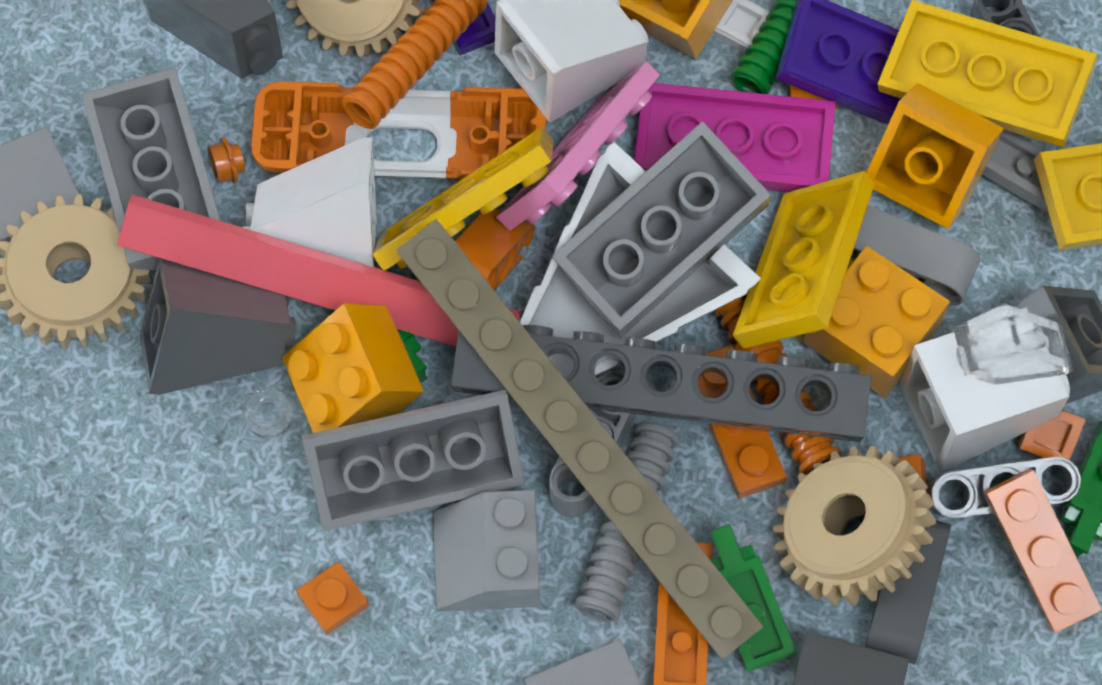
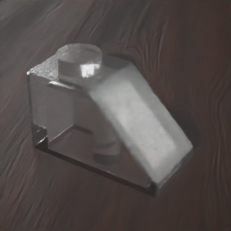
[953,304,1073,385]

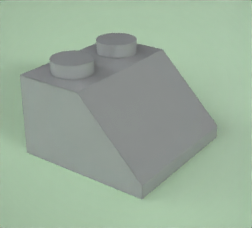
[433,490,540,612]

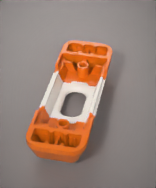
[251,81,546,180]

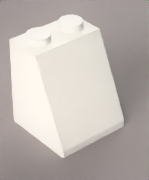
[495,0,649,123]
[242,137,377,267]
[899,307,1070,472]

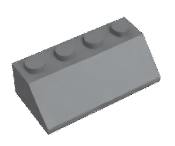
[81,67,221,271]
[552,121,771,338]
[302,390,525,531]

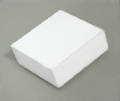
[712,0,769,52]

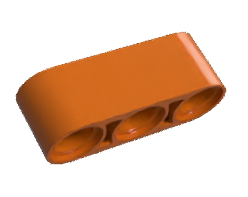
[455,208,535,291]

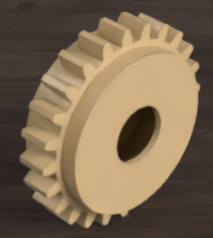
[286,0,426,57]
[0,194,152,349]
[773,446,936,606]

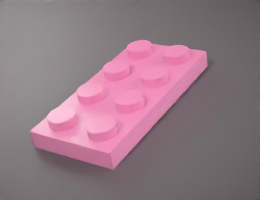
[496,61,660,231]

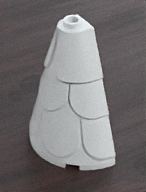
[520,142,761,378]

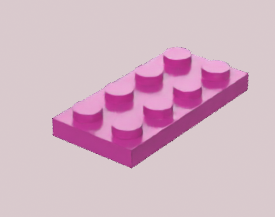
[634,83,836,192]

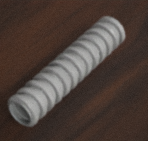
[575,422,679,622]

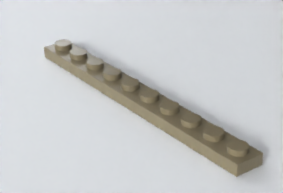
[396,219,763,660]

